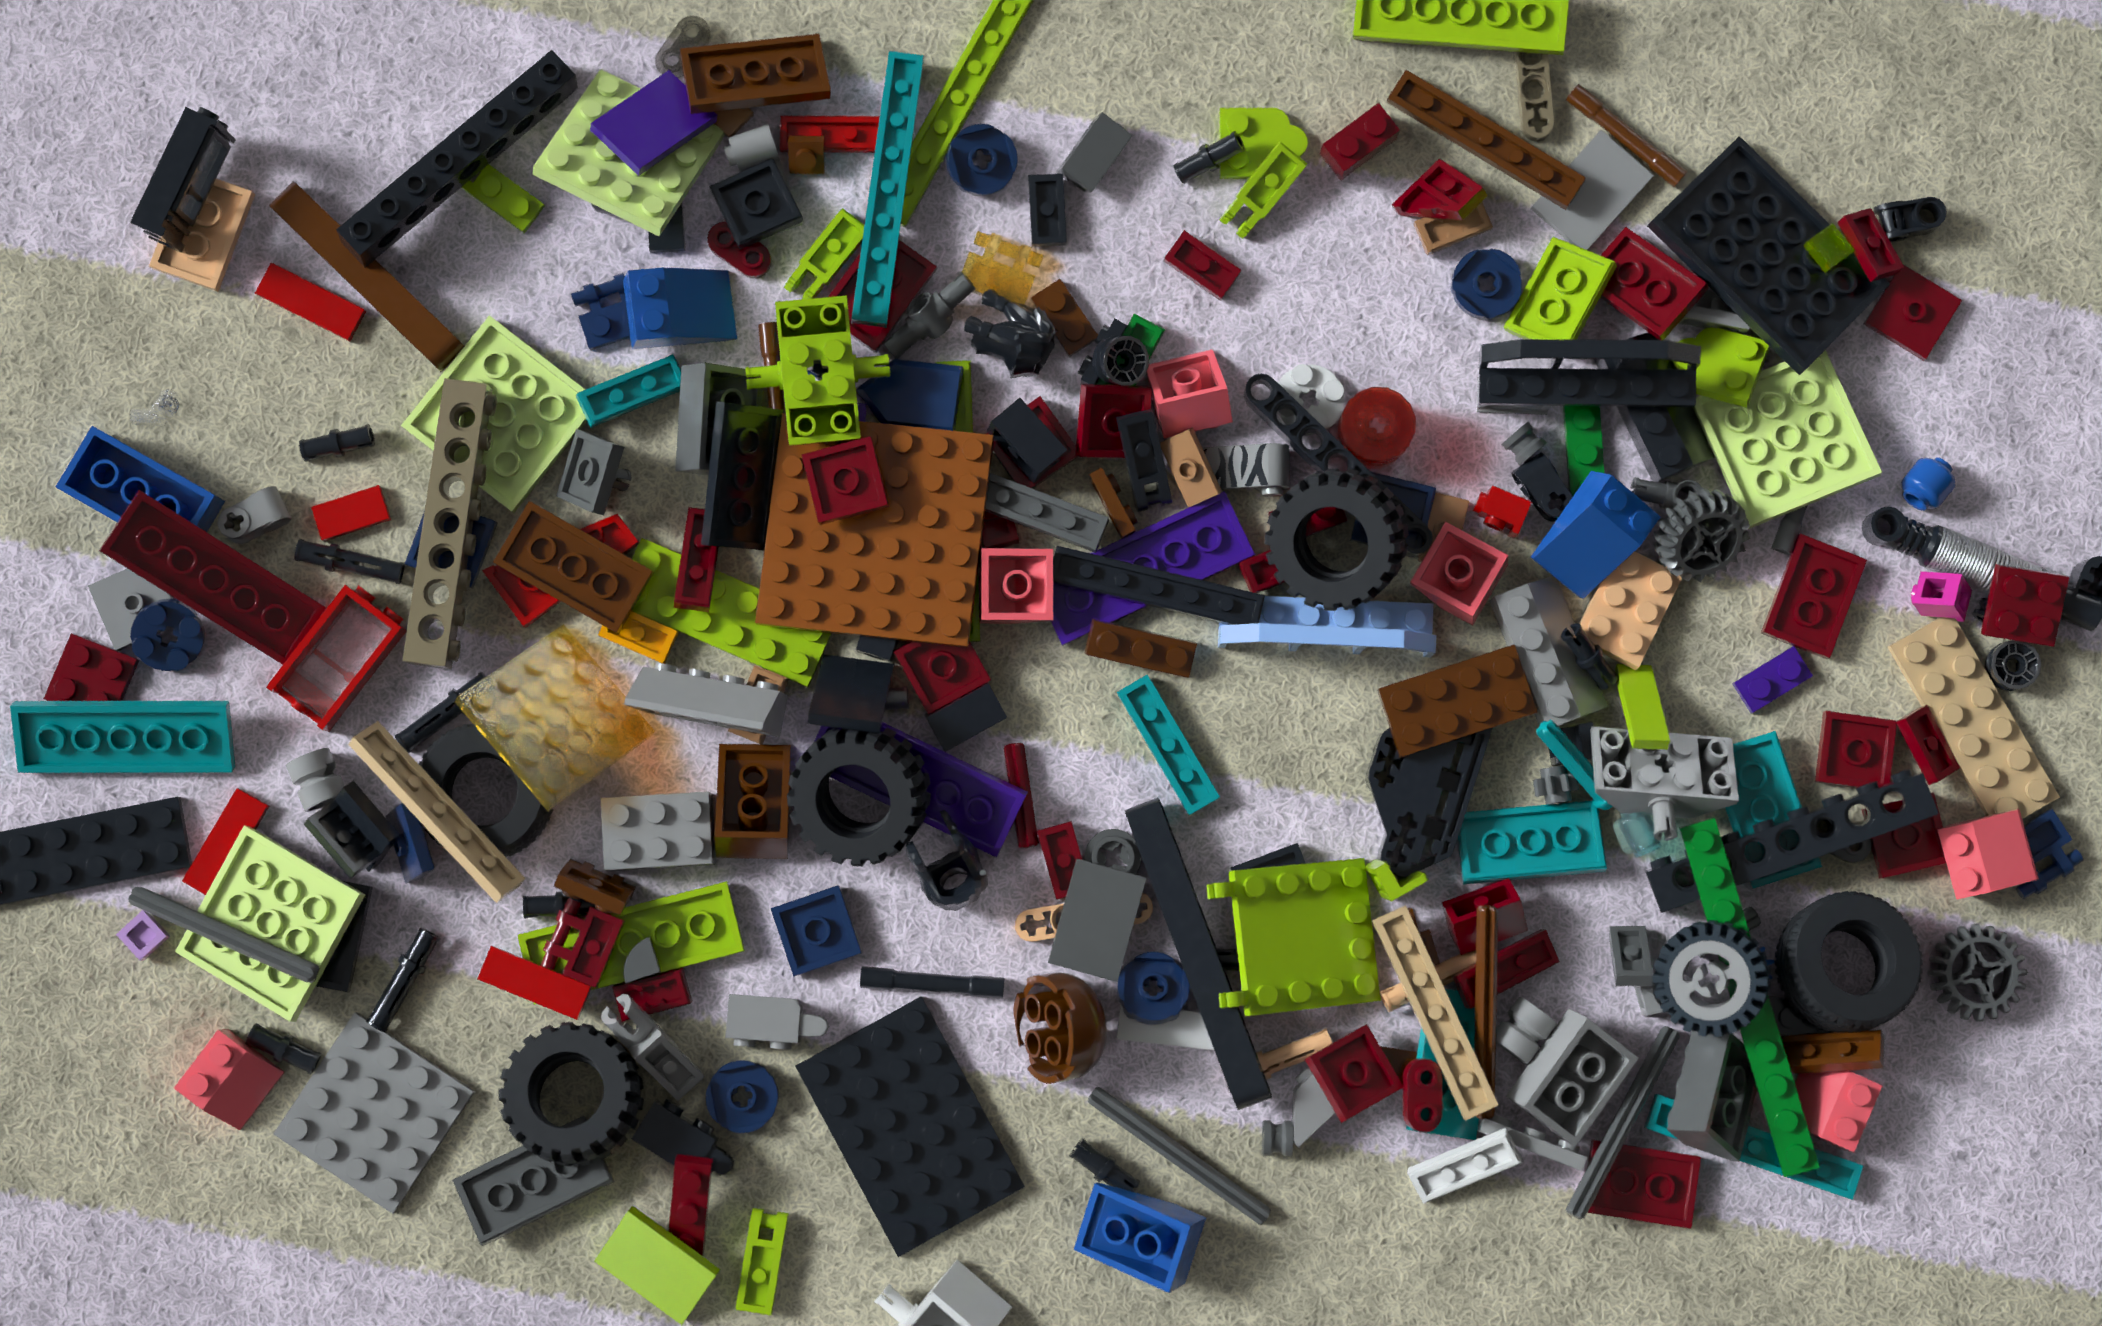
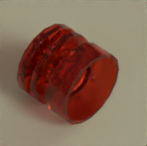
[1336,387,1416,469]

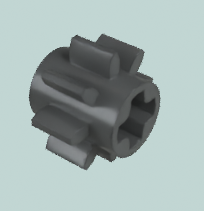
[1533,765,1579,805]

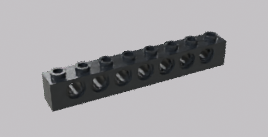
[336,50,578,268]
[1645,768,1939,913]

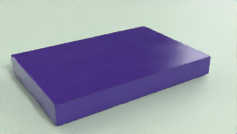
[590,70,717,176]

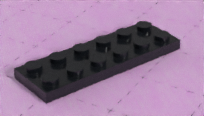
[0,796,192,905]

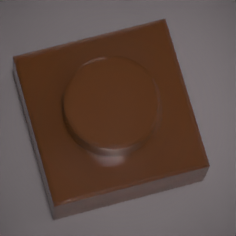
[788,136,825,174]

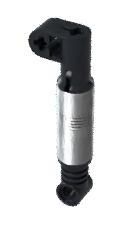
[1861,506,2102,632]

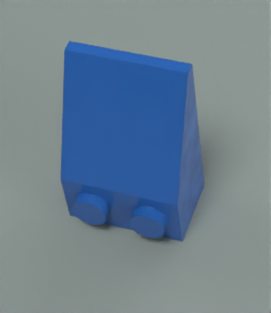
[623,267,737,349]
[1531,471,1661,599]
[1074,1182,1206,1293]

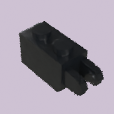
[631,1099,735,1176]

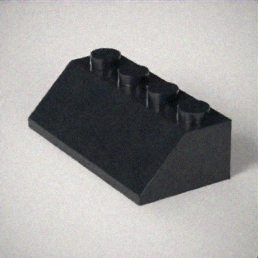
[1594,332,1715,483]

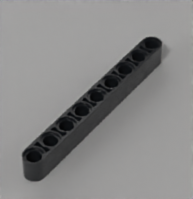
[1125,797,1272,1111]

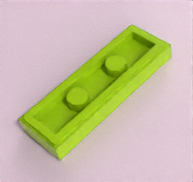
[1615,664,1670,750]

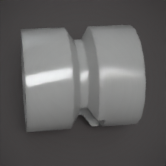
[286,748,345,812]
[1496,997,1557,1065]

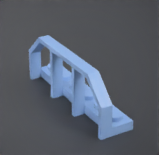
[1218,596,1436,658]

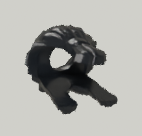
[964,289,1058,379]
[905,810,988,911]

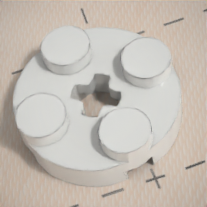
[1277,364,1345,436]

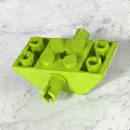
[745,295,890,446]

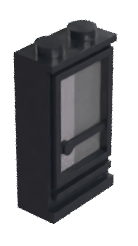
[130,107,236,253]

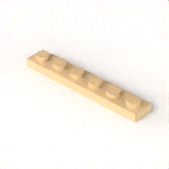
[348,721,526,903]
[1372,905,1498,1120]

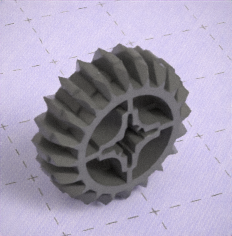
[1653,488,1750,582]
[1927,924,2028,1022]

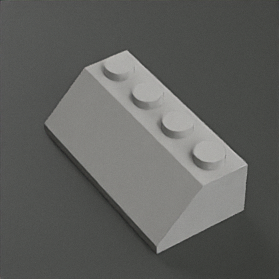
[1489,576,1608,726]
[624,663,788,737]

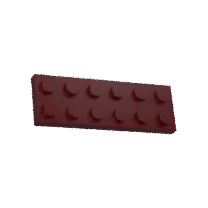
[99,490,326,665]

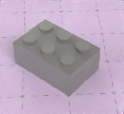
[601,791,716,871]
[1506,1009,1639,1147]

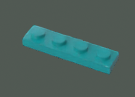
[1117,674,1220,815]

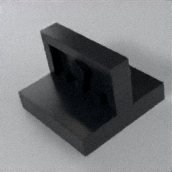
[304,780,400,879]

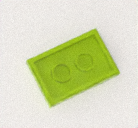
[1503,237,1617,340]
[594,1205,721,1325]

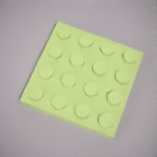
[532,69,724,237]
[401,315,587,513]
[1693,350,1882,529]
[175,825,365,1022]

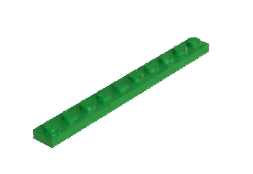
[1679,818,1820,1177]

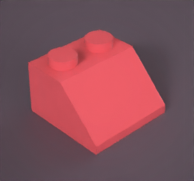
[1146,349,1233,439]
[1410,521,1508,626]
[979,548,1053,624]
[1938,809,2039,900]
[174,1029,284,1130]
[1795,1071,1882,1152]

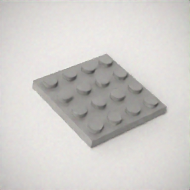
[273,1012,475,1214]

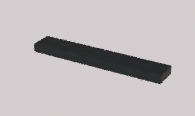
[1053,546,1265,625]

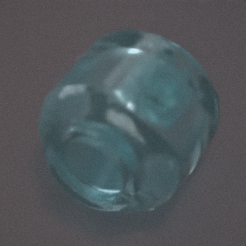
[1612,812,1664,858]

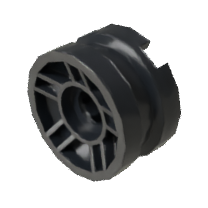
[1093,335,1149,386]
[1984,640,2041,691]

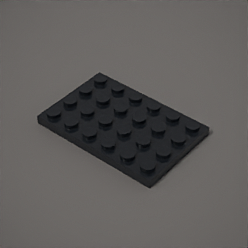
[1647,136,1890,375]
[795,996,1025,1257]

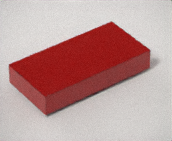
[311,485,391,542]

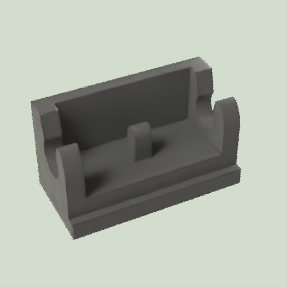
[1056,112,1133,193]

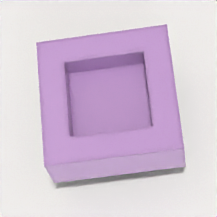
[116,910,170,961]

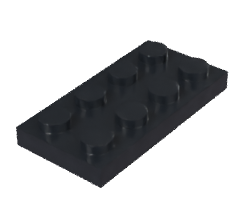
[701,402,784,551]

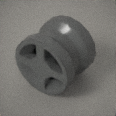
[1501,421,1547,466]
[1262,1120,1293,1157]

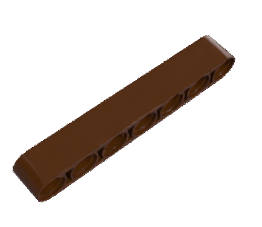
[269,181,464,372]

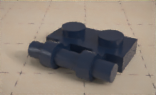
[571,273,630,351]
[2016,809,2084,899]

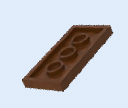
[680,34,831,114]
[493,501,654,634]
[1377,644,1538,758]

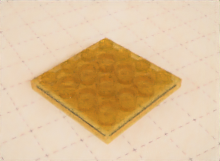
[455,624,655,811]

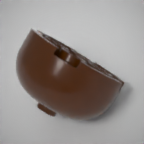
[1013,972,1107,1084]

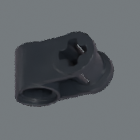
[1873,197,1947,242]
[1511,452,1572,522]

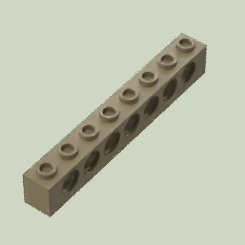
[402,378,497,670]

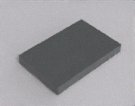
[1048,858,1146,982]

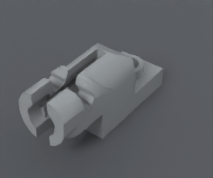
[601,994,705,1101]

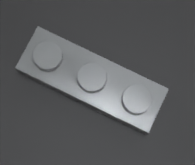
[1477,1115,1587,1171]

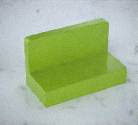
[1365,859,1429,901]

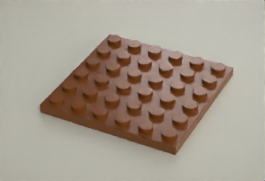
[755,413,994,648]

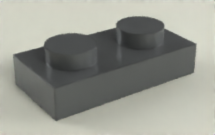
[1609,926,1653,986]

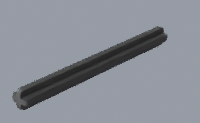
[128,886,320,983]
[1566,1026,1680,1220]
[1087,1087,1271,1225]

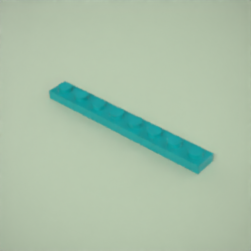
[851,51,924,328]

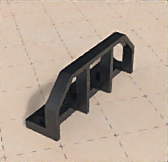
[1478,339,1701,407]

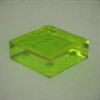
[1803,223,1855,273]

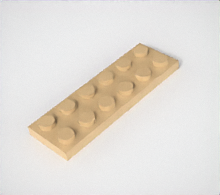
[1887,617,2060,819]

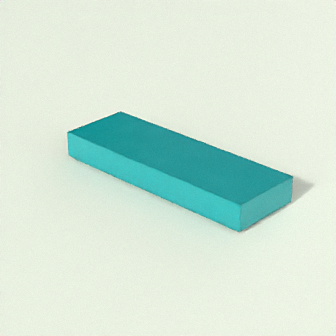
[576,354,681,428]

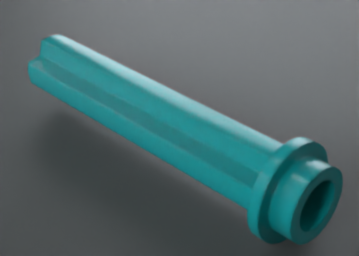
[1536,720,1613,810]

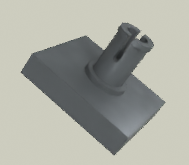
[556,429,632,515]

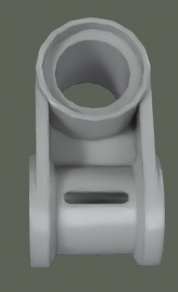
[217,486,292,544]

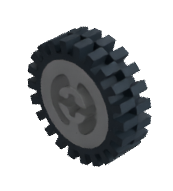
[1653,920,1771,1037]

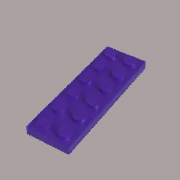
[1050,491,1255,646]
[814,722,1028,858]

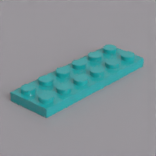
[10,701,236,773]

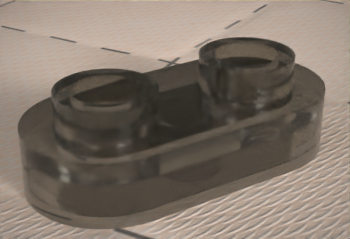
[655,16,711,80]

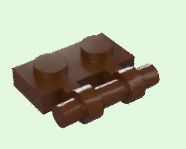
[553,859,636,915]

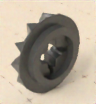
[1084,829,1141,874]

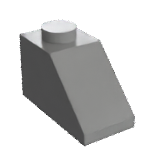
[1292,1066,1335,1147]

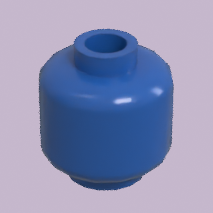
[1901,458,1956,511]

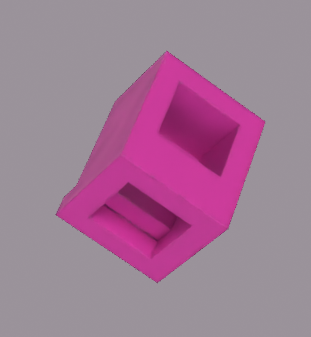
[1911,571,1972,622]

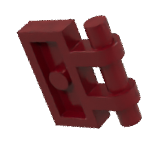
[541,898,625,988]

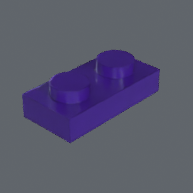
[1732,646,1813,713]

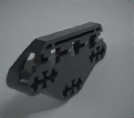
[1365,728,1493,878]

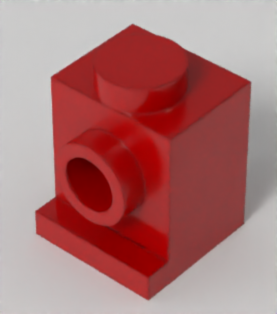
[1473,485,1532,539]

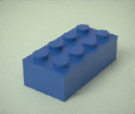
[56,426,225,532]

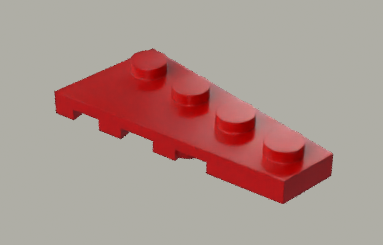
[482,514,639,628]

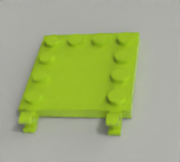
[1206,858,1381,1016]

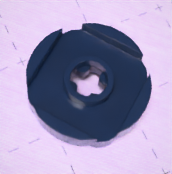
[946,124,1018,196]
[1450,249,1522,321]
[130,599,205,671]
[1117,952,1190,1025]
[706,1060,779,1133]

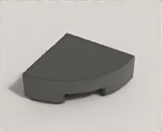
[624,937,661,983]

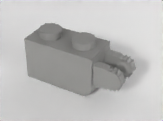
[725,994,830,1050]

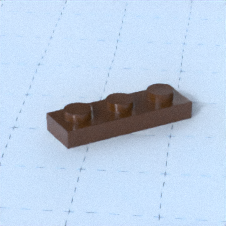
[1084,619,1197,678]
[1781,1030,1884,1074]

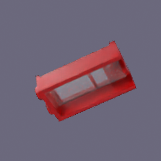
[266,585,407,732]

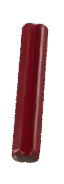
[1003,743,1039,848]

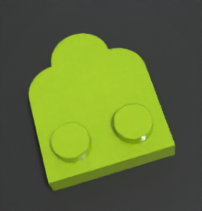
[1219,108,1308,179]
[1673,327,1770,408]

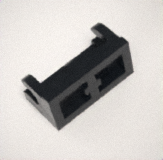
[986,398,1067,484]
[924,682,1007,752]

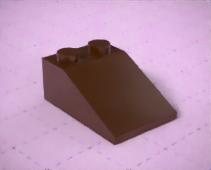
[715,744,791,859]

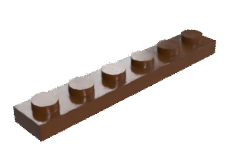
[1387,70,1586,210]

